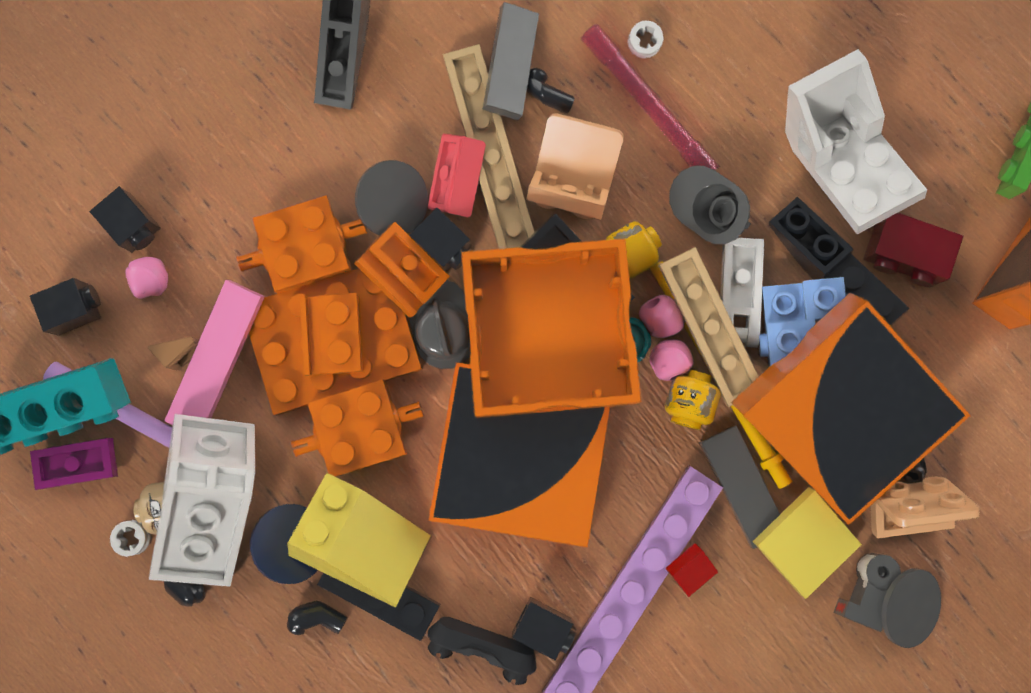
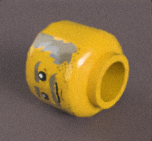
[605,221,662,278]
[665,370,721,430]

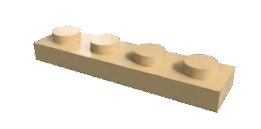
[658,247,759,407]

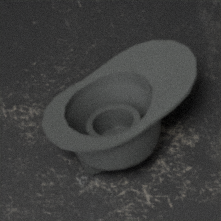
[669,166,751,245]
[409,280,471,369]

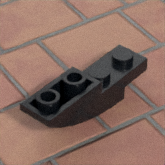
[769,197,909,326]

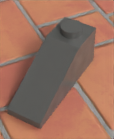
[314,0,370,109]

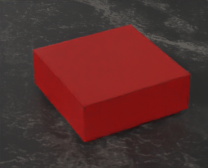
[665,543,718,597]

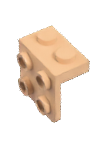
[526,113,624,220]
[871,476,979,539]

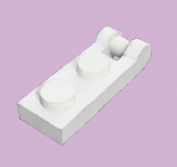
[720,238,764,348]

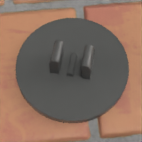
[355,160,428,236]
[882,568,941,648]

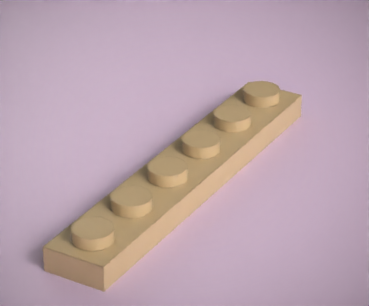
[443,44,534,249]

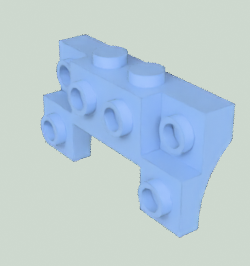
[759,277,846,373]

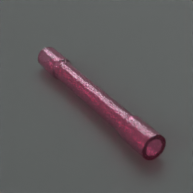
[581,24,720,171]

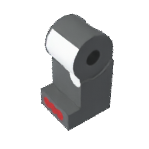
[833,553,901,632]

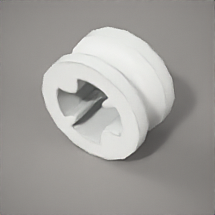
[628,21,663,58]
[110,520,152,557]

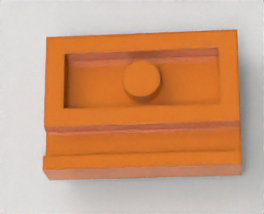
[354,222,450,317]
[299,293,363,376]

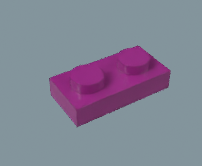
[30,438,118,490]

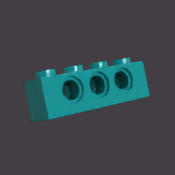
[0,358,131,455]

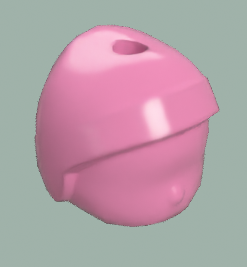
[125,257,168,299]
[639,295,685,338]
[649,340,694,381]

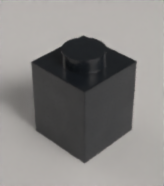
[89,186,161,253]
[410,208,472,272]
[29,278,101,336]
[512,597,576,660]

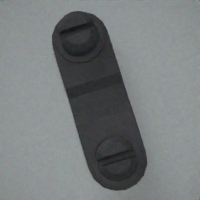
[428,617,537,685]

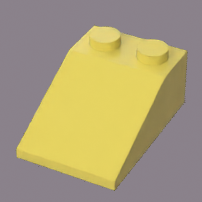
[288,473,431,608]

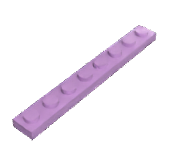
[541,466,723,693]

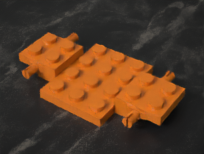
[236,195,424,477]

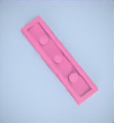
[164,280,265,425]

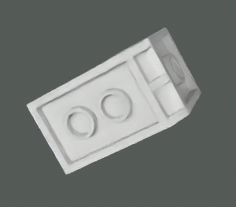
[785,49,927,234]
[149,414,255,587]

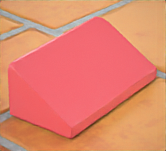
[428,134,486,217]

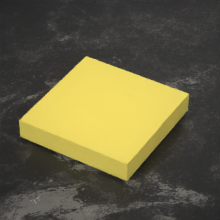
[752,487,862,599]

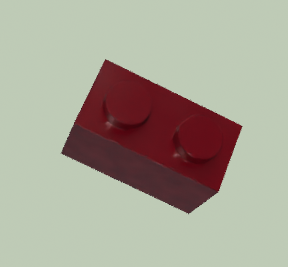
[863,213,964,287]

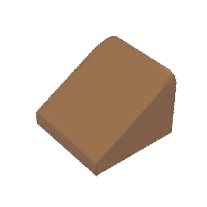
[148,337,199,371]

